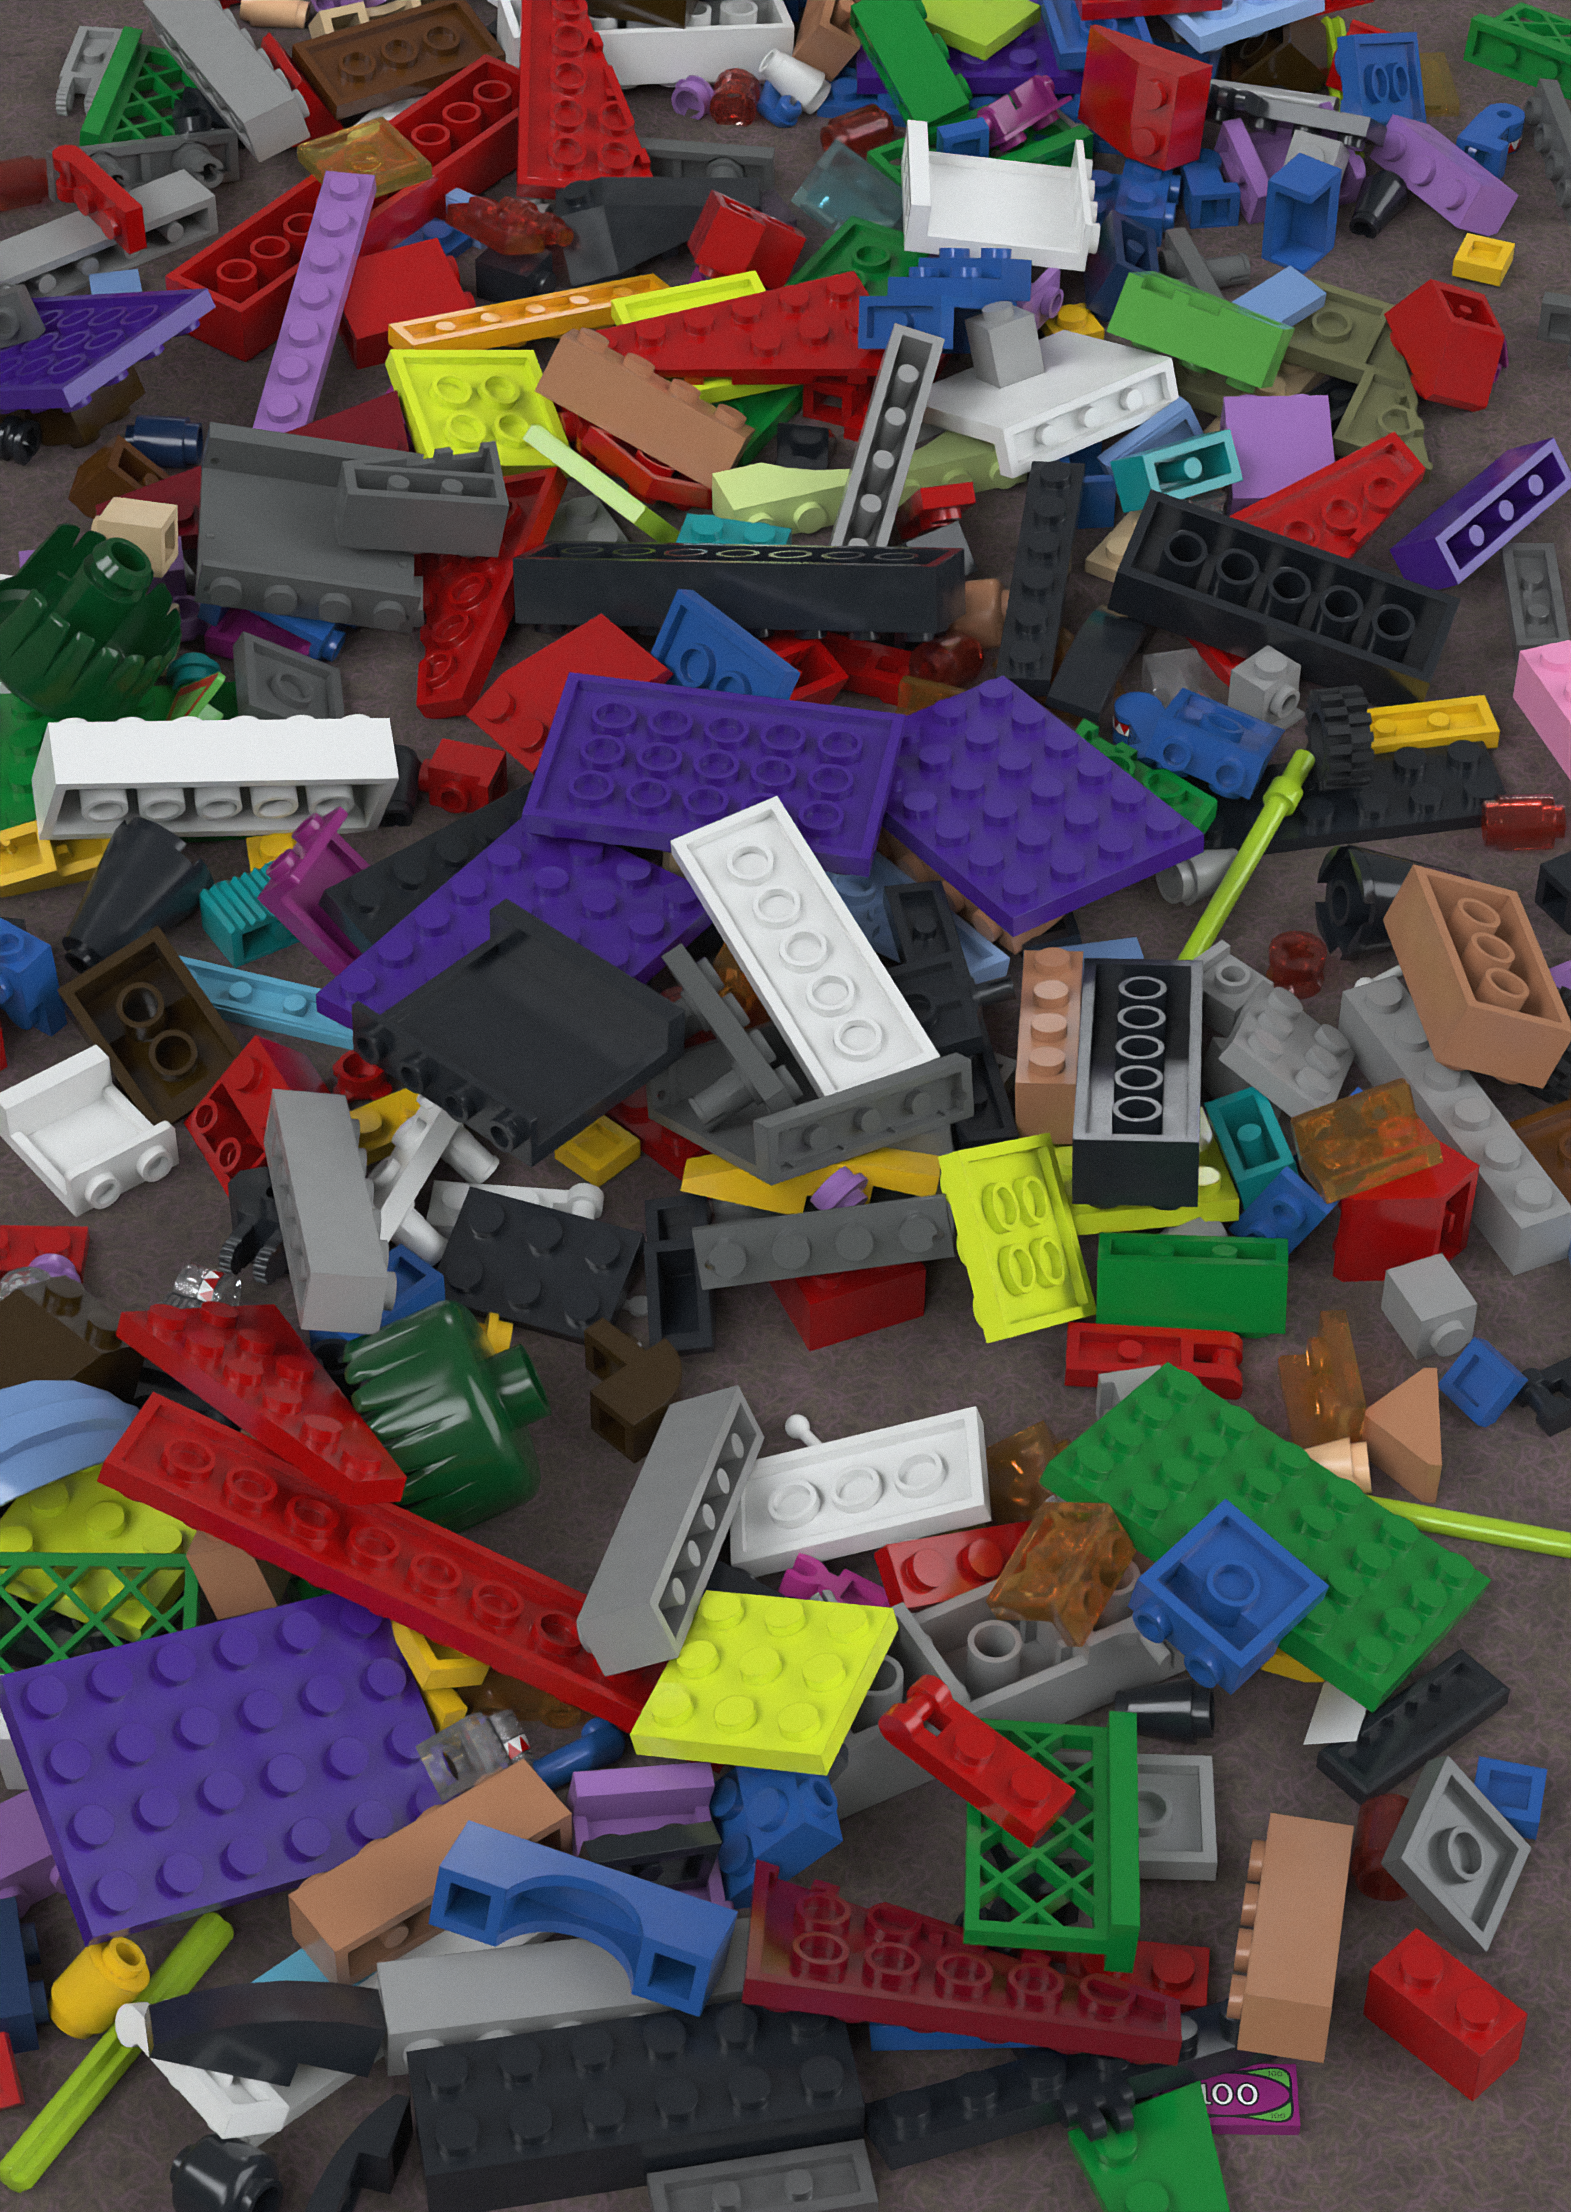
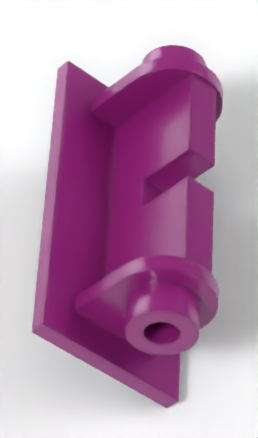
[976,75,1072,153]

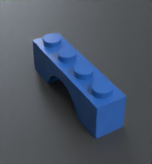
[428,1820,738,2017]

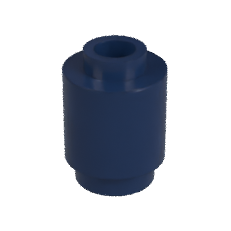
[125,415,204,469]

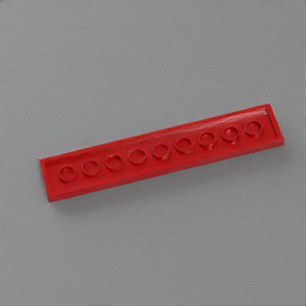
[97,1392,724,1774]

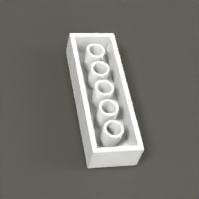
[497,0,795,89]
[31,714,399,840]

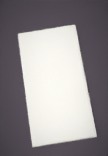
[1304,1681,1366,1745]

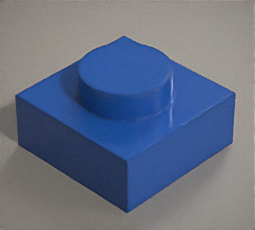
[936,117,989,158]
[1438,1337,1528,1427]
[1474,1756,1547,1840]

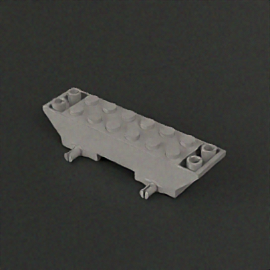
[810,1495,1187,1820]

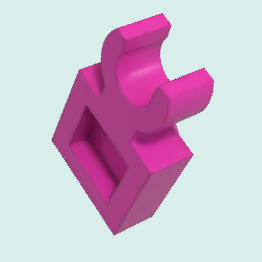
[777,1553,890,1607]

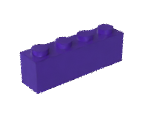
[1389,437,1571,590]

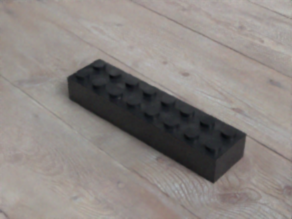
[513,540,966,642]

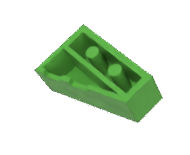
[1106,271,1295,393]

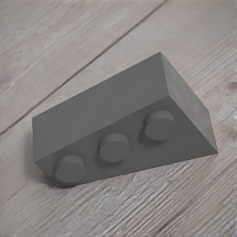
[333,441,509,558]

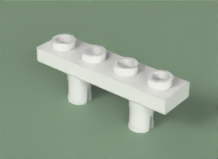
[368,1094,499,1266]

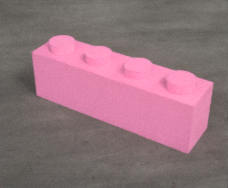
[1513,640,1571,780]

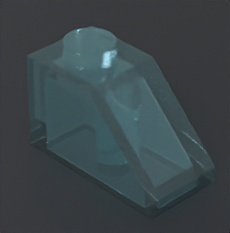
[791,139,903,231]

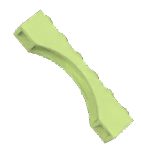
[712,430,1027,534]

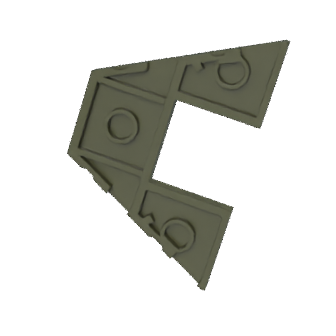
[1172,277,1433,484]

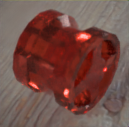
[709,68,761,127]
[1266,931,1327,1000]

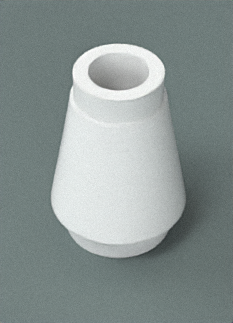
[759,48,831,114]

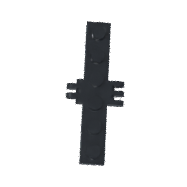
[1205,83,1387,151]
[864,1998,1280,2171]

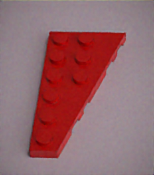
[516,0,653,200]
[596,271,885,385]
[1186,431,1426,687]
[416,467,568,719]
[116,1301,407,1506]

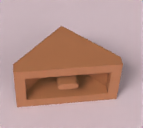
[1357,1367,1442,1503]

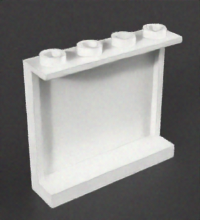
[901,120,1100,272]
[916,330,1179,479]

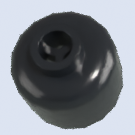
[170,2132,283,2212]

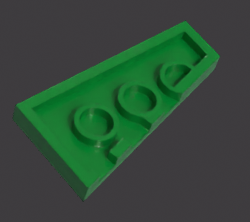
[1068,2080,1230,2212]

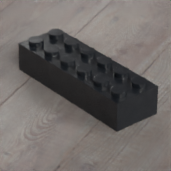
[1107,489,1461,707]
[1072,958,1203,1210]
[406,2000,865,2212]

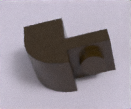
[584,1317,683,1464]

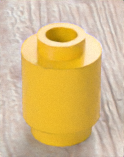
[47,1937,150,2039]

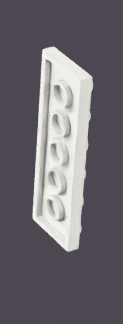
[670,796,940,1098]

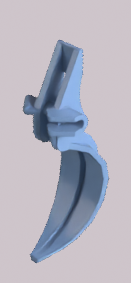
[0,1380,140,1507]

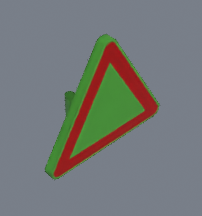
[165,671,226,721]

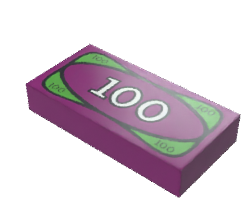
[1152,2064,1300,2135]

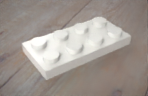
[730,1406,992,1578]

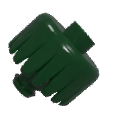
[0,523,182,722]
[342,1300,552,1534]

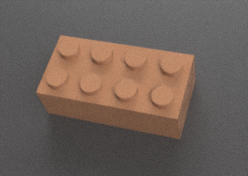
[1383,864,1571,1089]

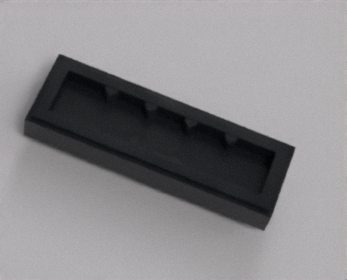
[1316,1649,1510,1809]

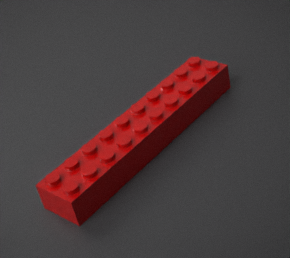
[165,54,519,362]

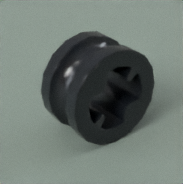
[0,415,41,466]

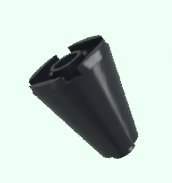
[62,817,215,974]
[1315,845,1473,961]

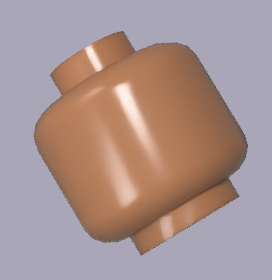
[946,578,1010,650]

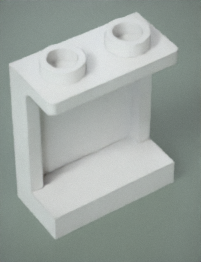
[0,1045,179,1217]

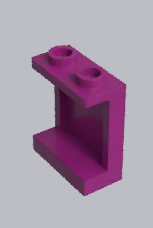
[257,806,370,976]

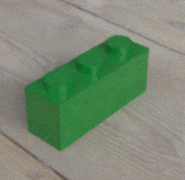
[850,0,972,128]
[1096,1232,1288,1338]

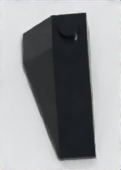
[555,177,763,289]

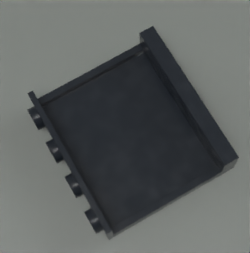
[351,898,685,1168]

